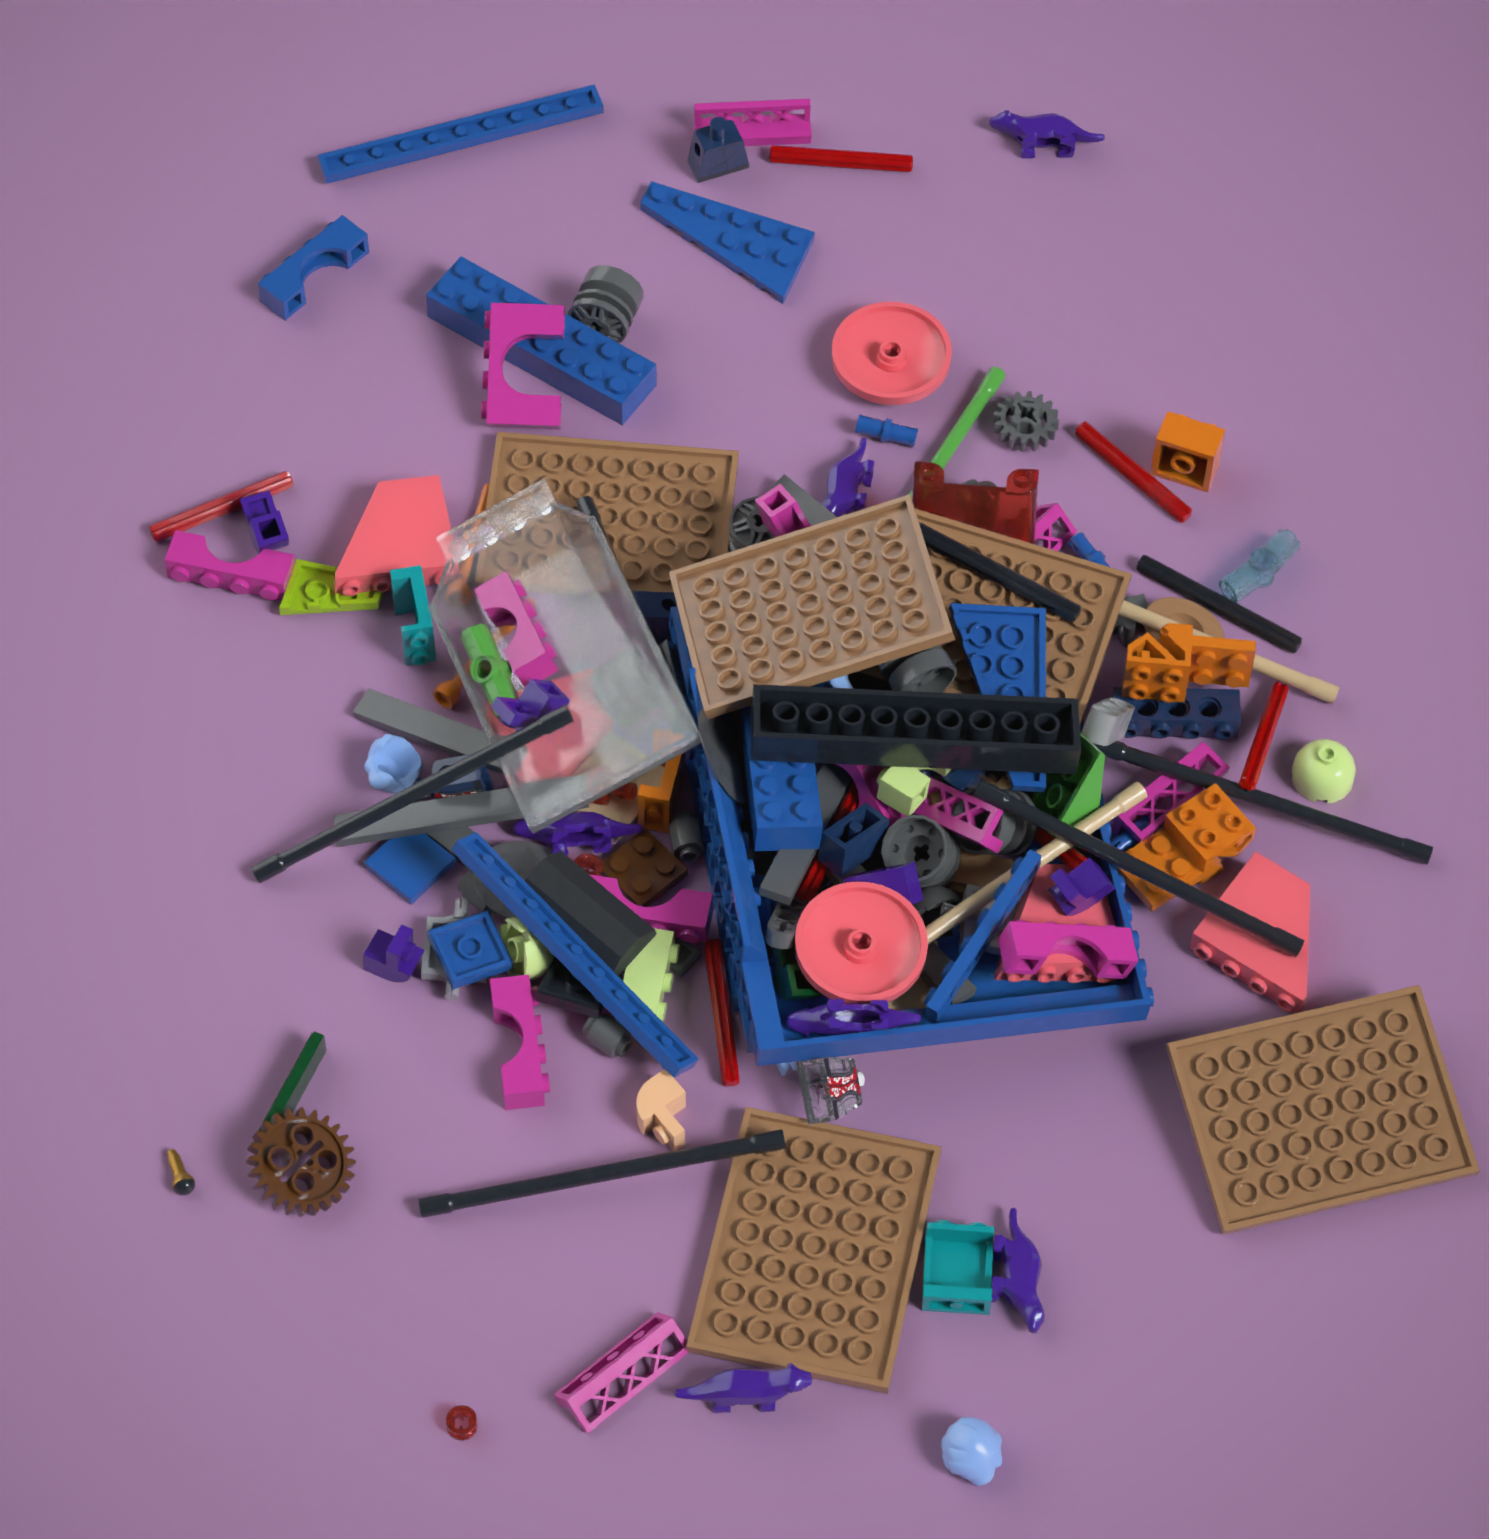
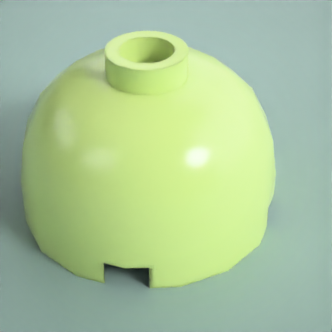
[1292,739,1356,803]
[499,917,555,980]

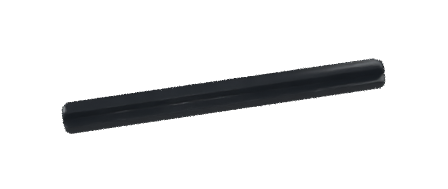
[919,523,1081,622]
[1136,555,1302,653]

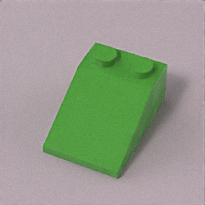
[1031,733,1105,848]

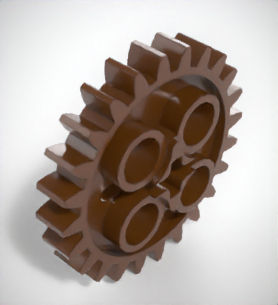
[246,1107,356,1217]

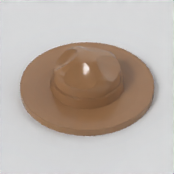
[1144,597,1224,642]

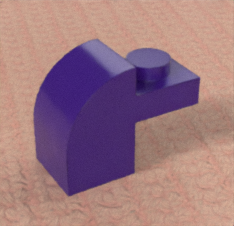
[240,490,289,554]
[491,679,570,731]
[1048,858,1116,916]
[363,924,425,982]

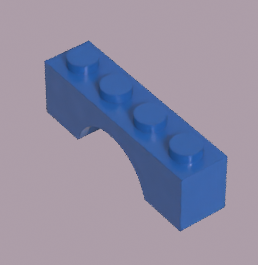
[258,215,369,321]

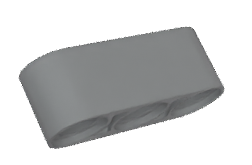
[1082,697,1135,746]

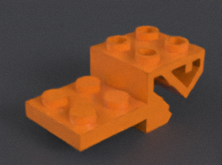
[1121,623,1256,703]
[1116,783,1256,912]

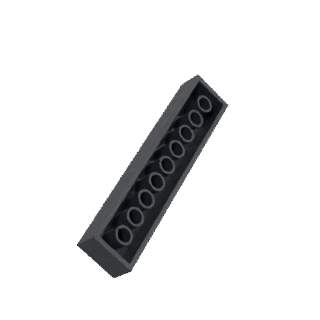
[750,684,1081,774]

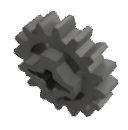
[993,391,1059,452]

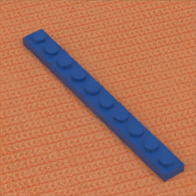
[317,84,604,184]
[451,832,699,1078]

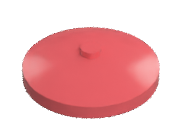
[831,302,952,405]
[794,882,928,1004]

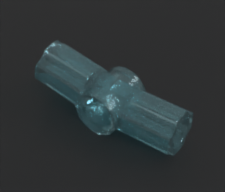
[1219,529,1301,603]

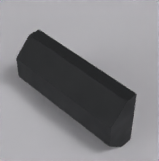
[525,851,657,976]

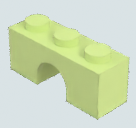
[876,766,951,817]

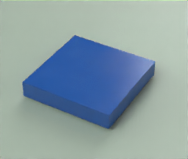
[364,834,456,905]
[427,910,513,990]

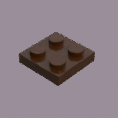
[597,828,688,907]

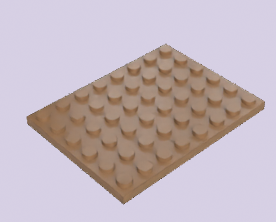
[475,432,739,600]
[669,494,955,719]
[857,509,1132,725]
[1166,985,1480,1235]
[686,1107,942,1394]

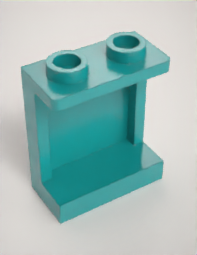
[390,565,436,666]
[922,1220,994,1315]

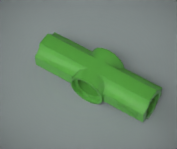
[461,623,519,718]

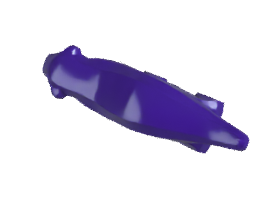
[989,110,1105,158]
[822,437,874,517]
[513,812,642,856]
[786,999,921,1038]
[992,1208,1045,1333]
[675,1363,812,1413]

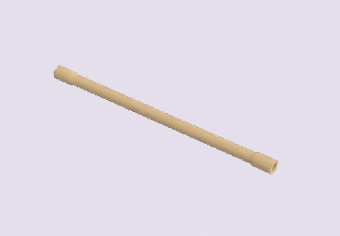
[1119,600,1339,704]
[925,781,1148,944]

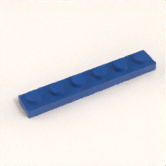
[924,849,1042,1023]

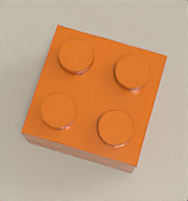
[1150,411,1226,493]

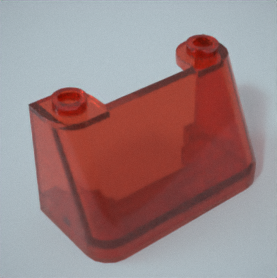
[912,461,1039,544]

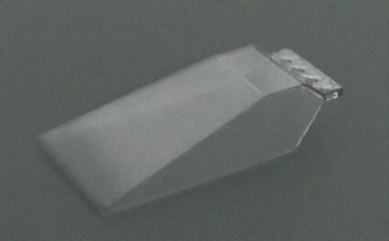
[428,478,702,834]

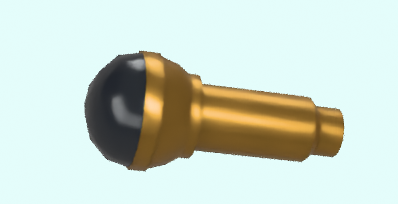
[167,1149,195,1196]

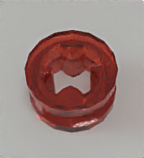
[575,853,603,876]
[446,1405,478,1441]

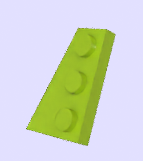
[279,559,384,615]

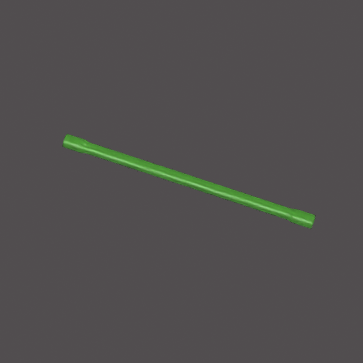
[909,366,1006,509]

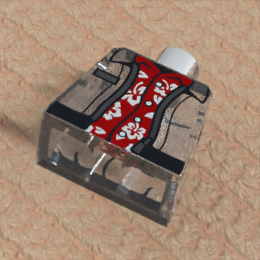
[796,1057,865,1124]

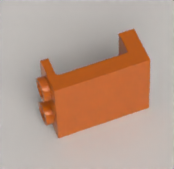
[638,731,687,834]

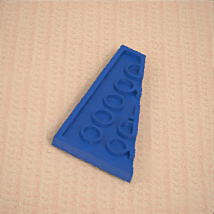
[640,181,815,304]
[949,603,1046,792]

